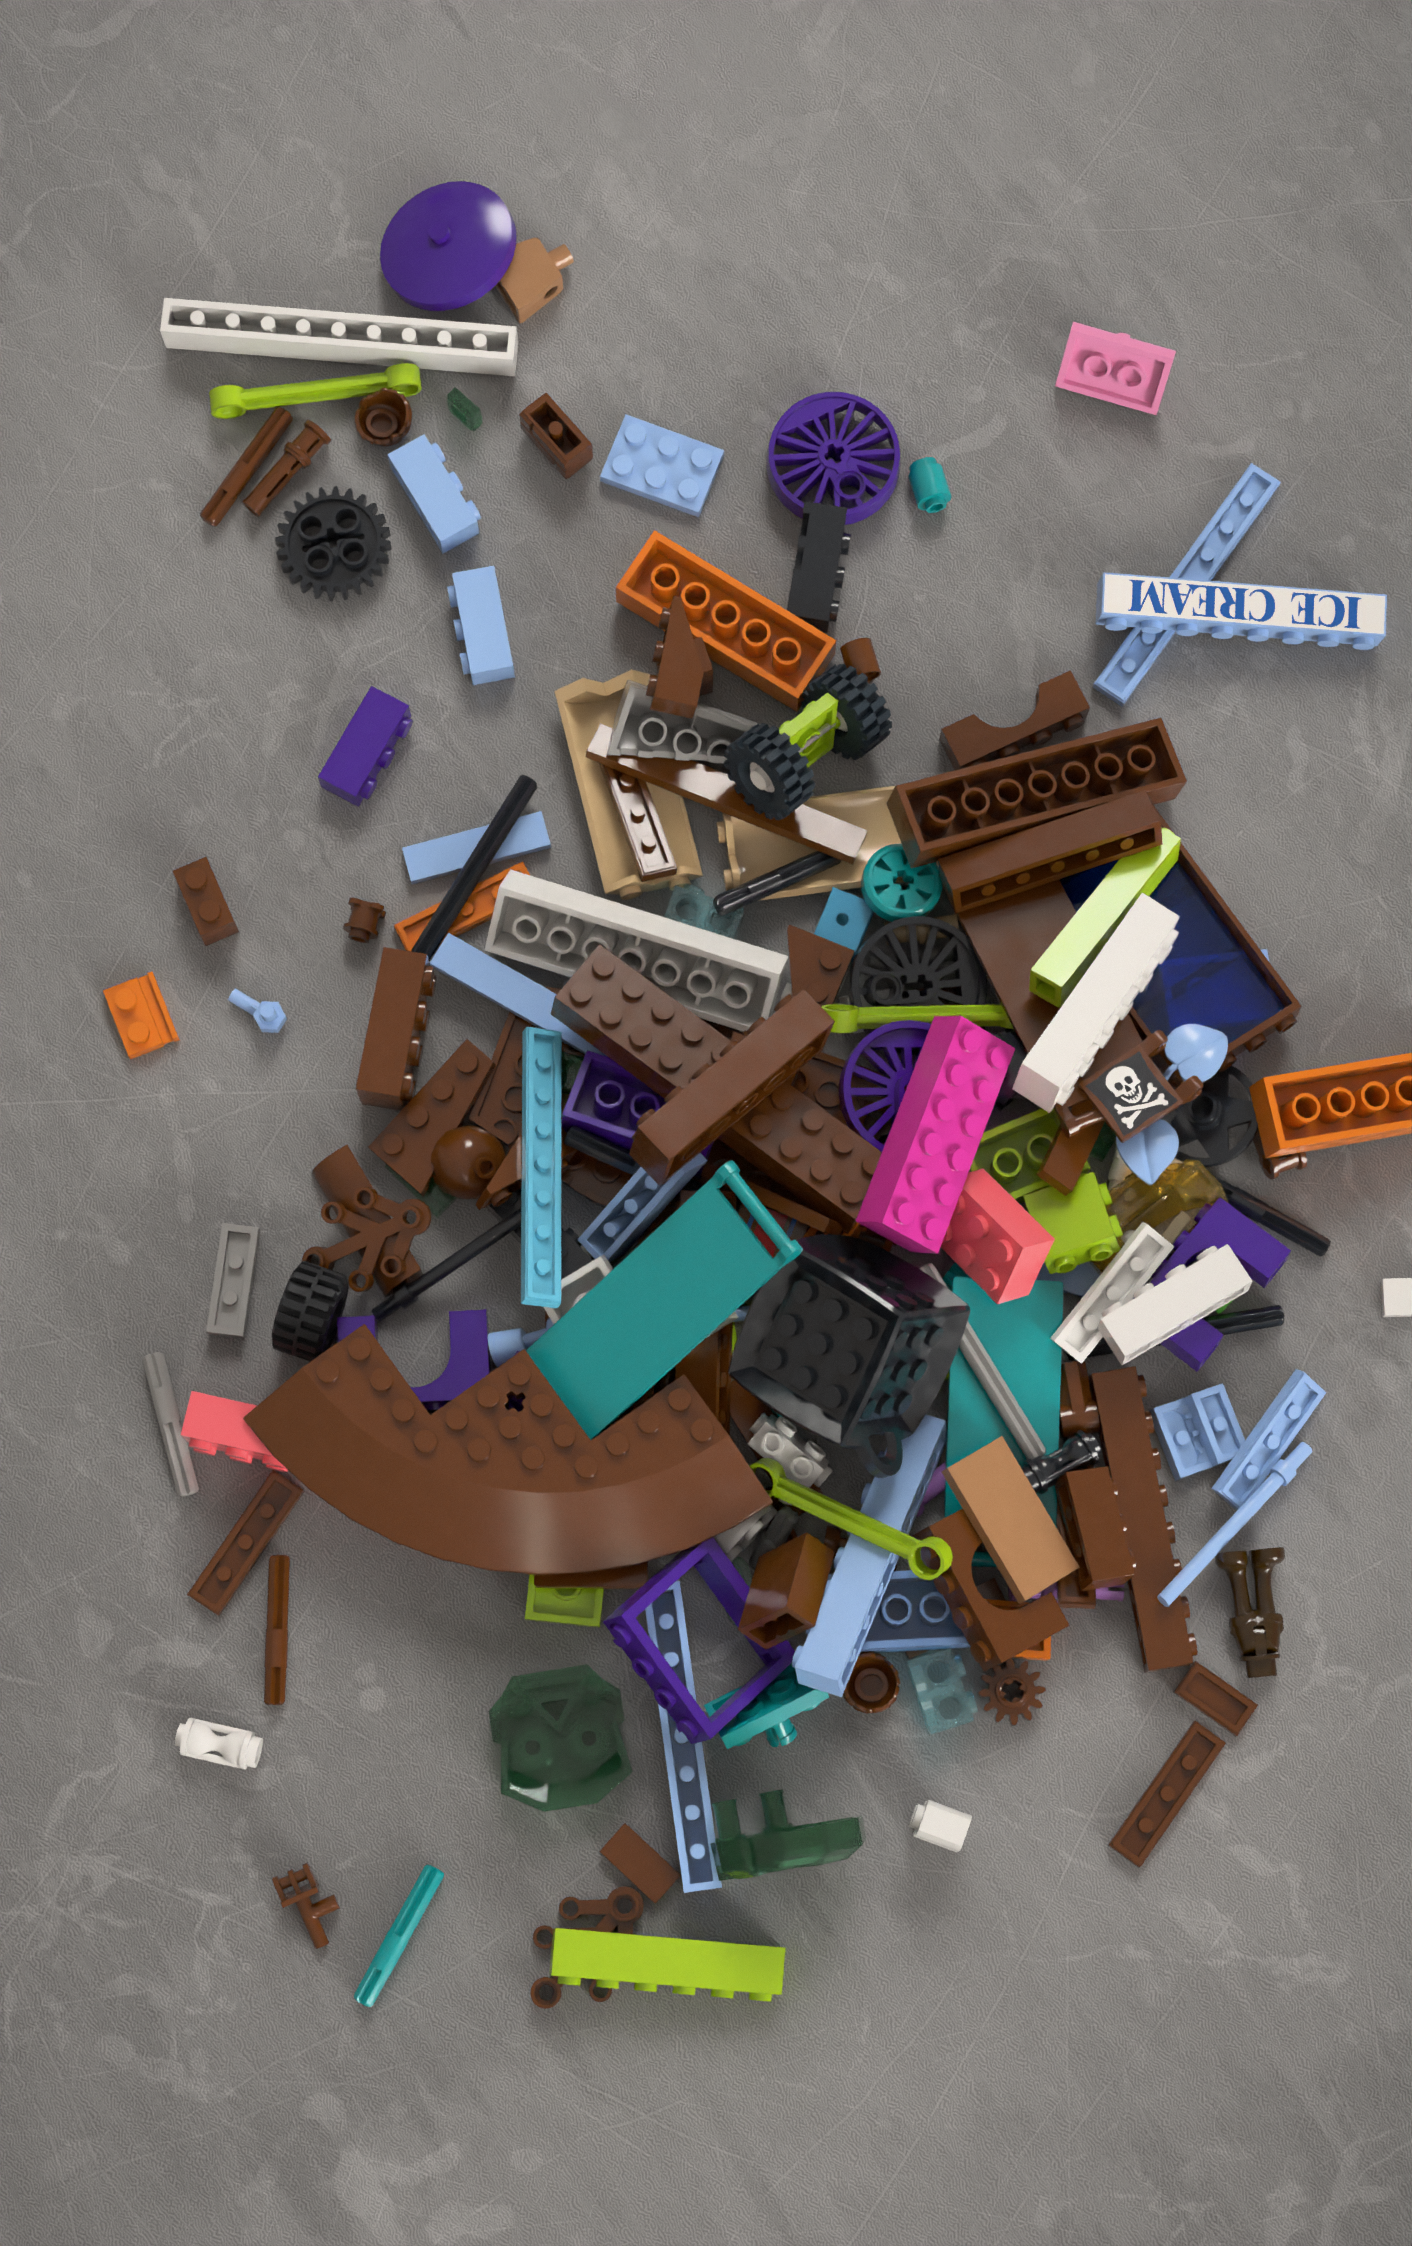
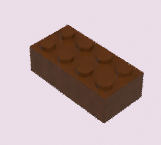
[356,947,437,1111]

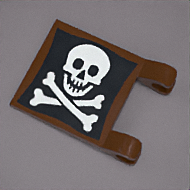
[1078,1030,1203,1143]

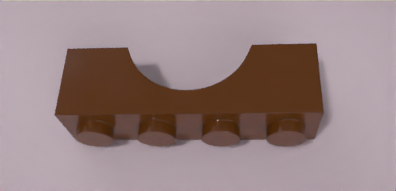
[939,670,1090,770]

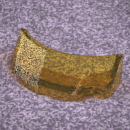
[1089,1159,1228,1276]

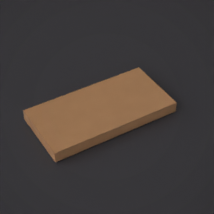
[941,1436,1079,1604]

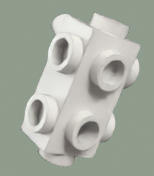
[748,1413,833,1505]

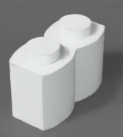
[908,1800,972,1852]

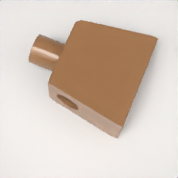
[495,237,574,324]

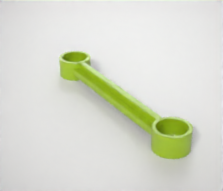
[209,363,422,419]
[822,1003,1014,1033]
[750,1458,953,1580]

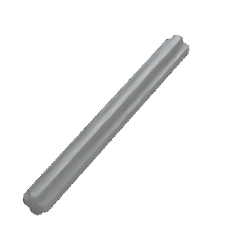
[919,1263,1046,1460]

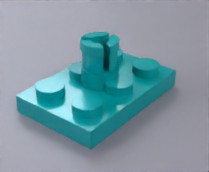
[703,1663,829,1749]

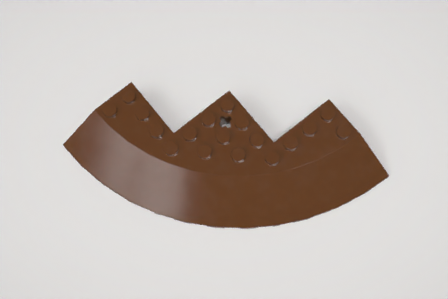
[243,1324,773,1576]

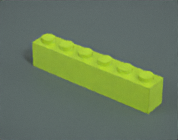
[549,1928,786,2002]

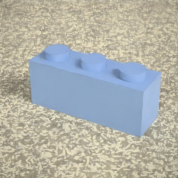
[387,434,481,554]
[447,566,515,685]

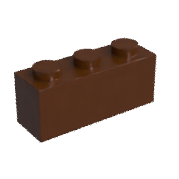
[1055,1466,1136,1591]

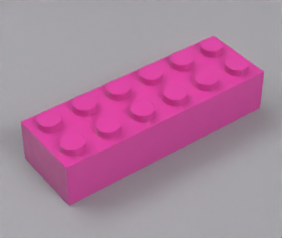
[856,1016,1015,1254]

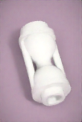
[175,1718,263,1770]

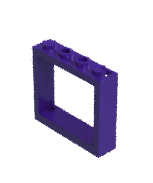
[603,1537,795,1744]

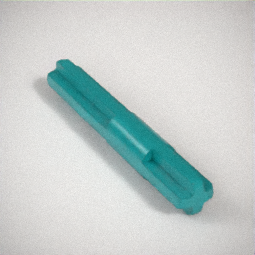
[354,1864,444,2007]

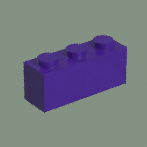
[318,686,413,807]

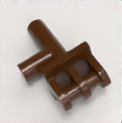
[272,1862,340,1949]

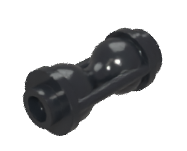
[1021,1430,1101,1494]

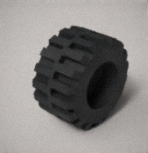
[272,1261,349,1362]

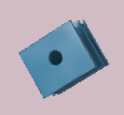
[814,887,874,962]

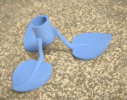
[1116,1024,1228,1185]

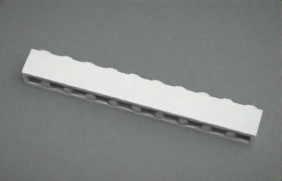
[160,298,518,376]

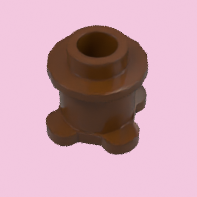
[343,898,386,943]

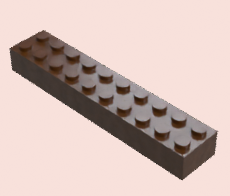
[551,944,882,1234]

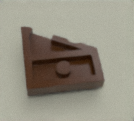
[787,924,855,1007]

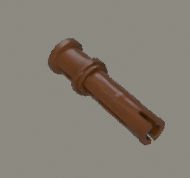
[242,419,331,517]

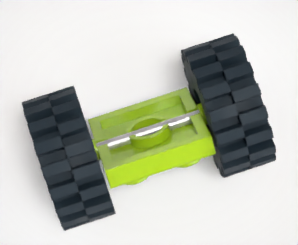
[724,664,892,820]

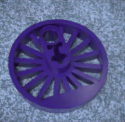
[766,392,901,525]
[839,1020,931,1152]

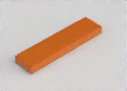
[393,861,531,951]

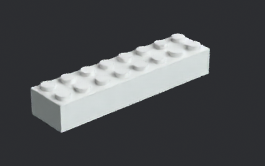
[485,869,788,1031]

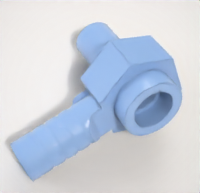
[228,988,287,1033]

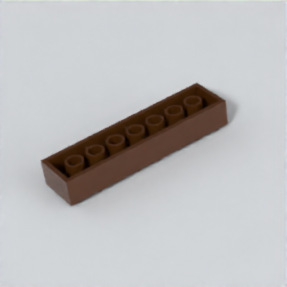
[886,718,1187,868]

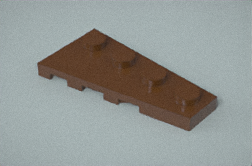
[368,1039,496,1197]

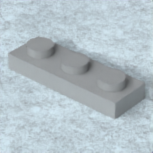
[206,1223,260,1338]

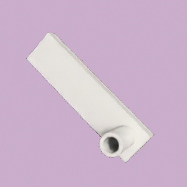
[1050,1222,1174,1364]

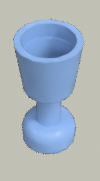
[488,1318,554,1368]

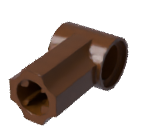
[840,638,881,684]
[1059,1361,1100,1438]

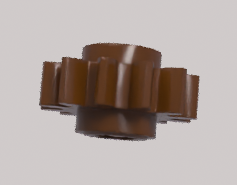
[977,1658,1046,1726]

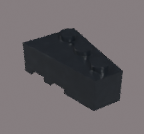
[787,501,851,633]

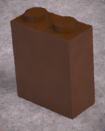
[738,1532,835,1650]

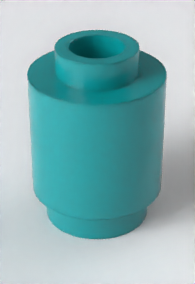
[908,457,952,513]

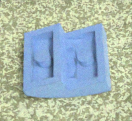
[1149,1383,1245,1481]

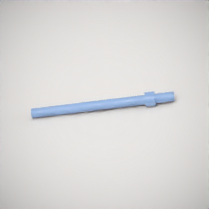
[1157,1442,1312,1607]

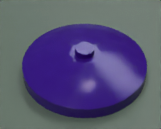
[380,181,517,311]

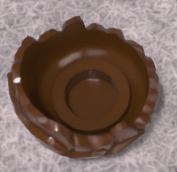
[355,388,412,446]
[843,1652,900,1714]

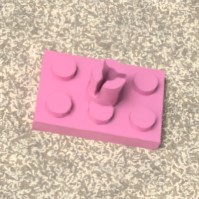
[1055,322,1176,415]

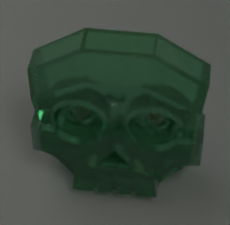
[488,1664,633,1812]
[710,1789,866,1881]

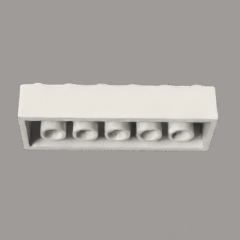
[1012,893,1180,1113]

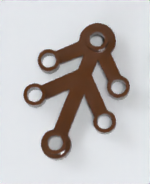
[302,1187,431,1292]
[530,1887,644,2009]

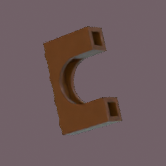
[912,1509,1070,1672]

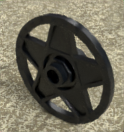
[1170,1066,1258,1167]

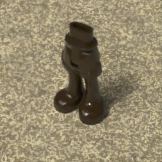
[1215,1547,1285,1678]

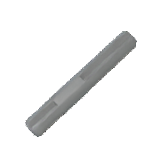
[143,1352,199,1497]

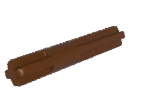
[200,406,293,527]
[264,1555,290,1705]

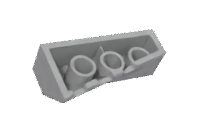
[607,680,761,763]

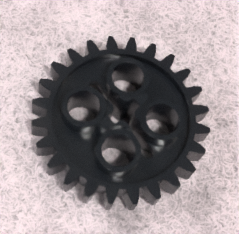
[275,486,392,601]

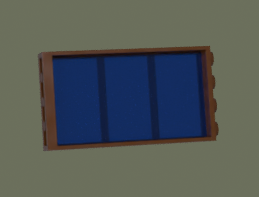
[1059,802,1301,1090]

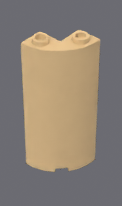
[555,670,703,900]
[716,786,939,901]

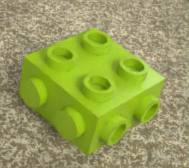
[1023,1172,1123,1274]

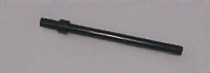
[372,1208,521,1322]

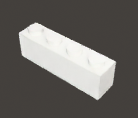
[1098,1244,1252,1365]

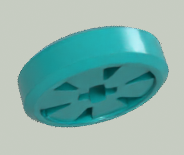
[861,843,943,922]

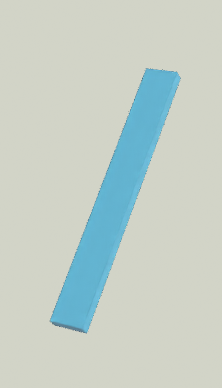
[521,1026,562,1309]

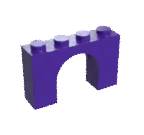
[1133,1197,1291,1372]
[337,1309,491,1413]

